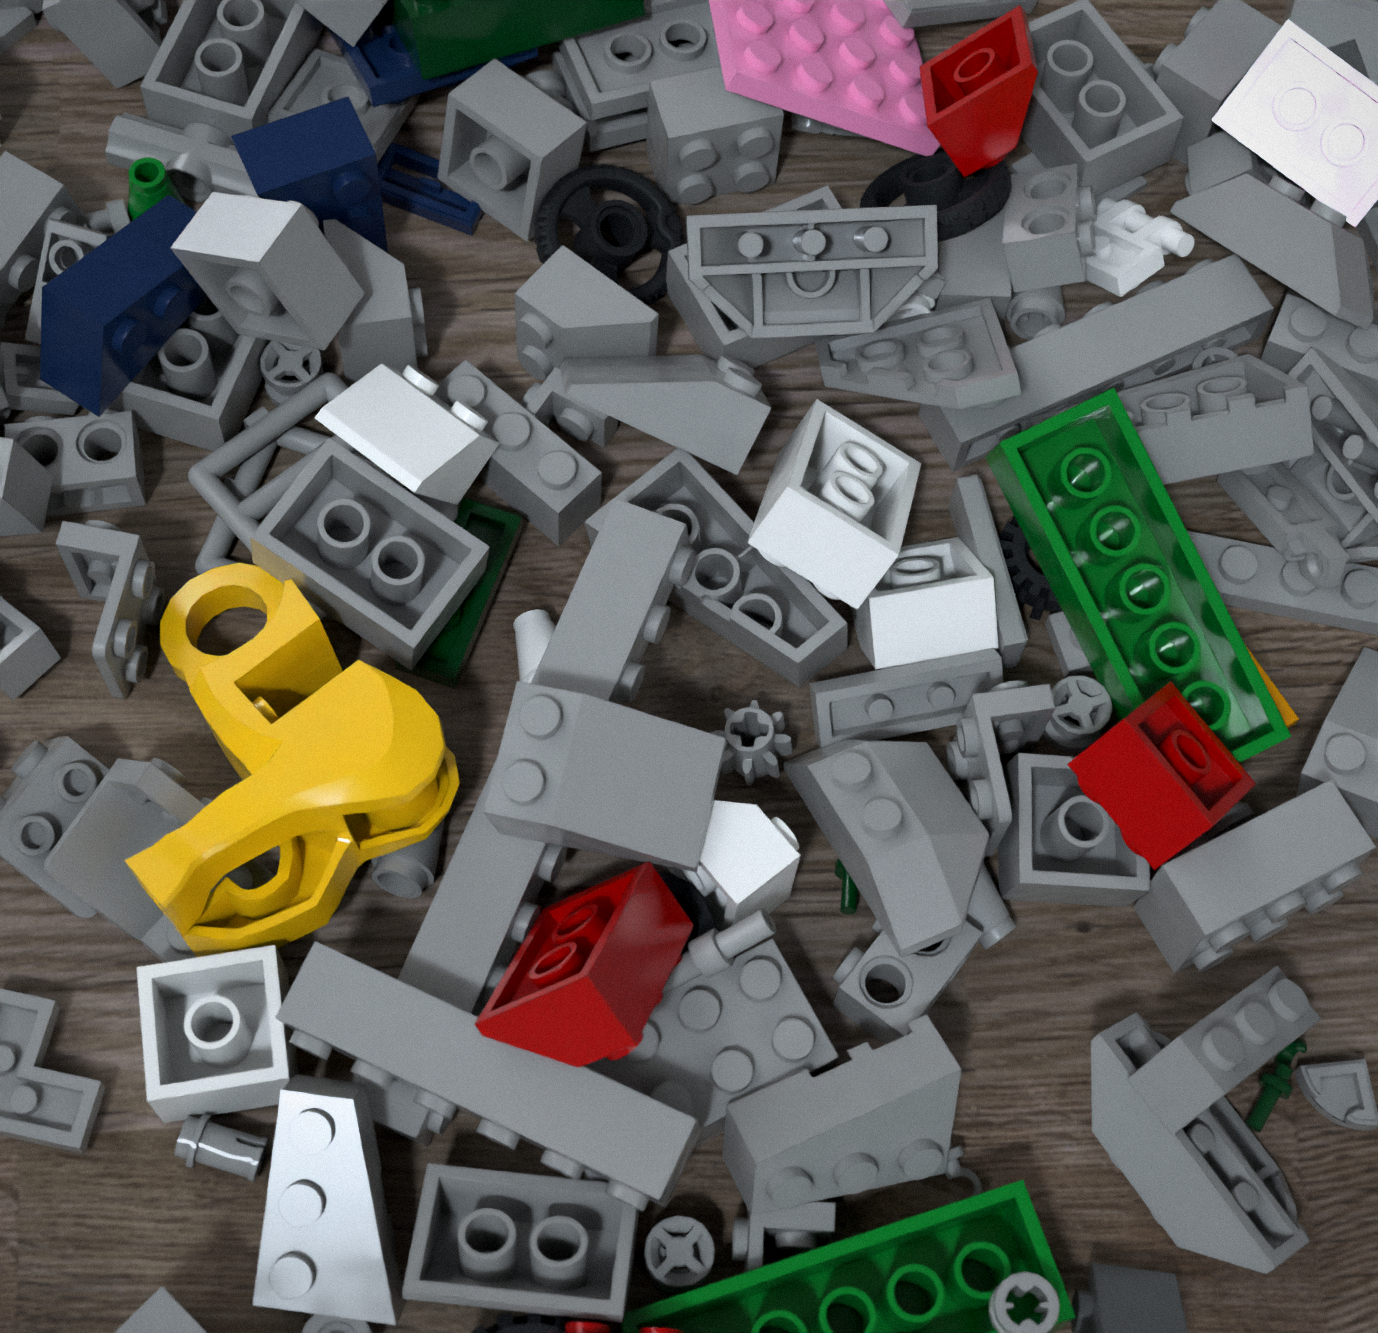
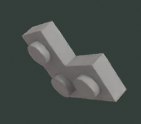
[0,988,106,1154]

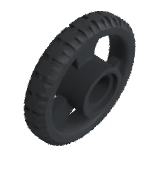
[860,148,1012,242]
[534,164,685,306]

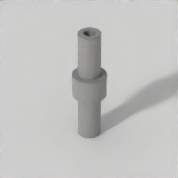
[662,908,776,993]

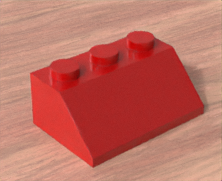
[474,861,694,1068]

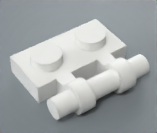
[1086,198,1194,297]

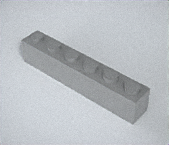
[918,254,1274,472]
[275,941,702,1211]

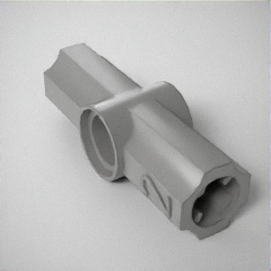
[105,112,260,203]

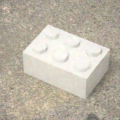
[747,399,921,610]

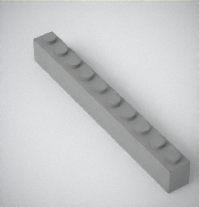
[351,498,696,1147]

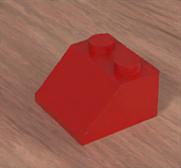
[919,5,1038,178]
[1067,681,1256,870]

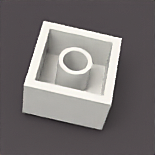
[137,945,299,1123]

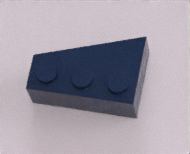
[231,96,388,253]
[40,195,207,417]

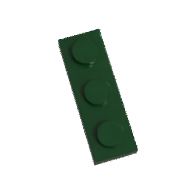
[394,498,522,689]

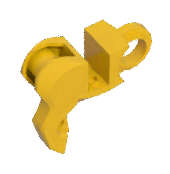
[124,563,460,957]

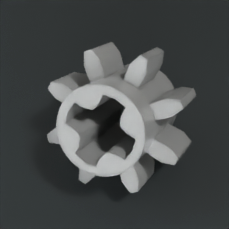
[711,700,793,786]

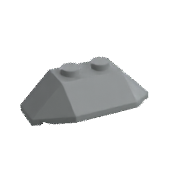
[1170,173,1374,330]
[686,205,938,339]
[1282,347,1378,564]
[783,739,989,958]
[1091,1013,1310,1274]

